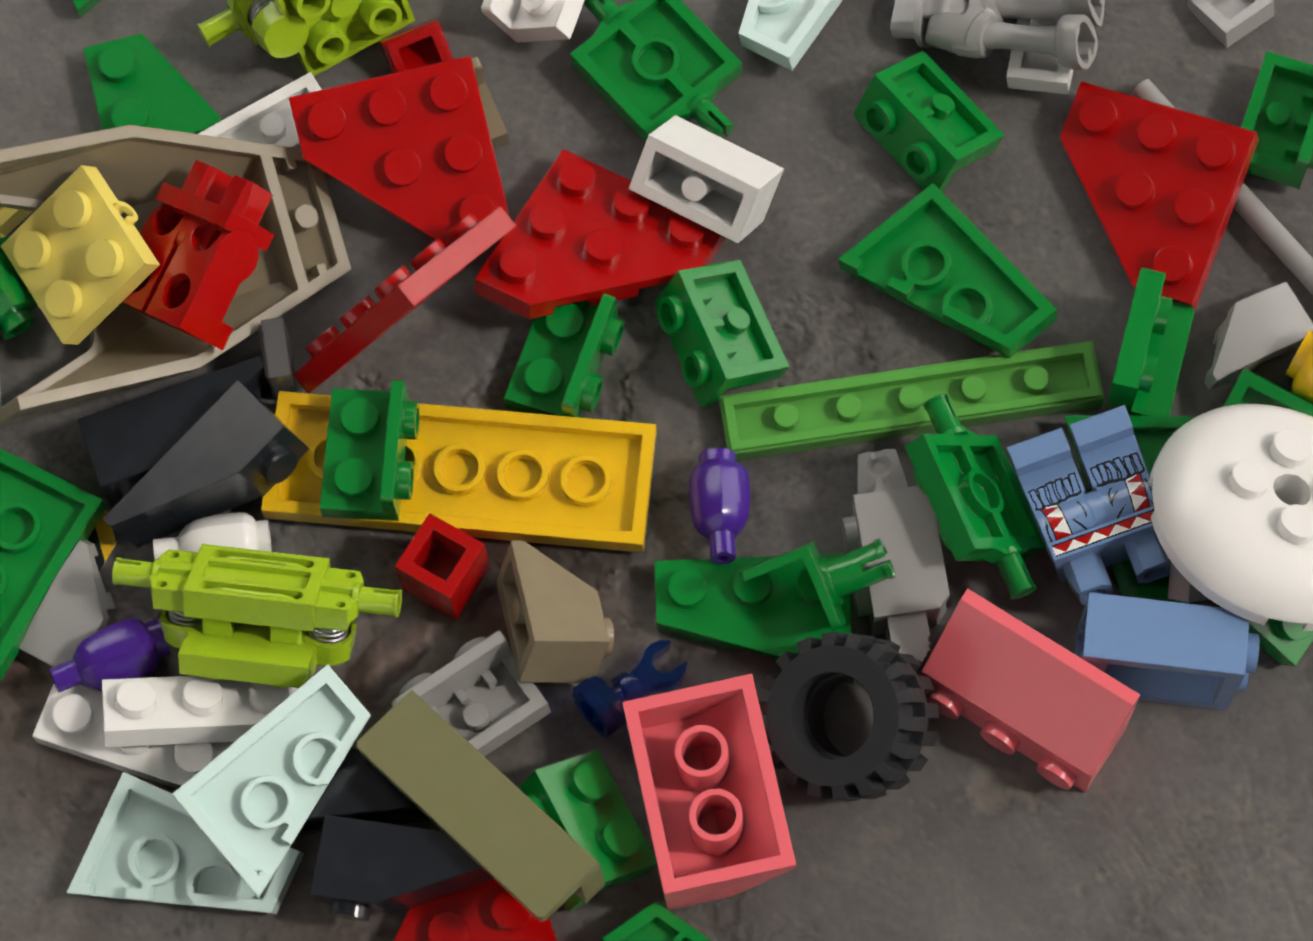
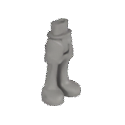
[890,0,1105,70]

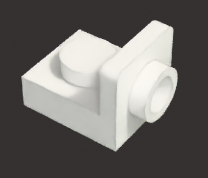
[481,0,585,42]

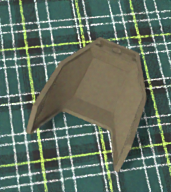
[0,125,352,426]

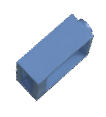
[1074,592,1260,711]

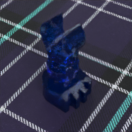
[572,640,687,738]

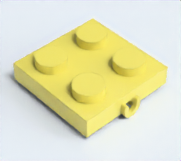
[1,165,160,345]

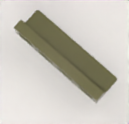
[357,690,605,922]

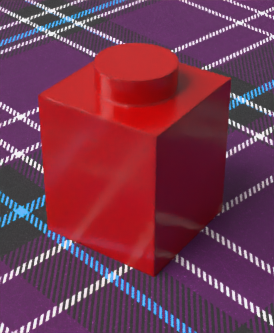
[395,513,490,621]

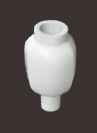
[153,512,272,560]

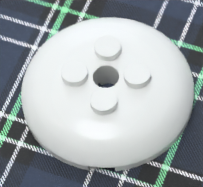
[1149,404,1313,631]

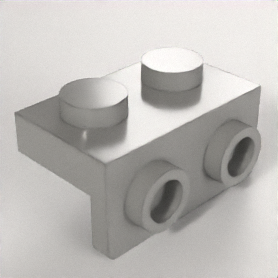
[391,631,551,757]

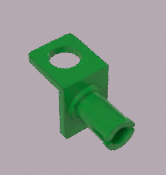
[739,538,896,631]

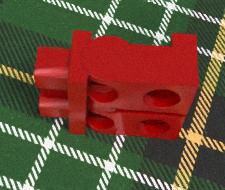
[122,160,274,351]

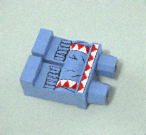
[1007,405,1170,605]

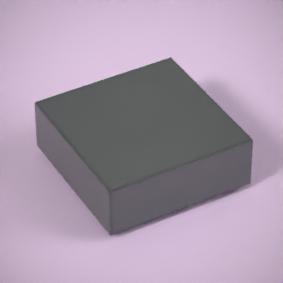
[258,317,298,400]

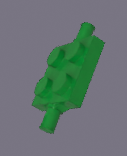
[570,0,742,142]
[904,394,1046,599]

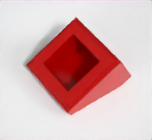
[378,19,454,73]

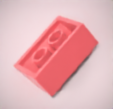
[921,589,1140,793]
[622,674,797,910]

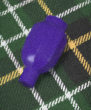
[689,448,750,565]
[49,618,171,693]

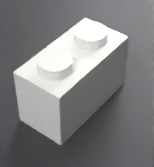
[629,115,784,243]

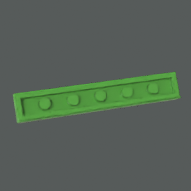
[719,341,1105,461]

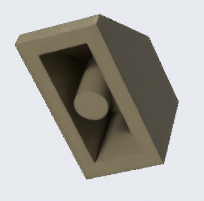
[496,540,614,683]

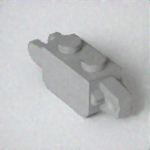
[842,449,950,676]

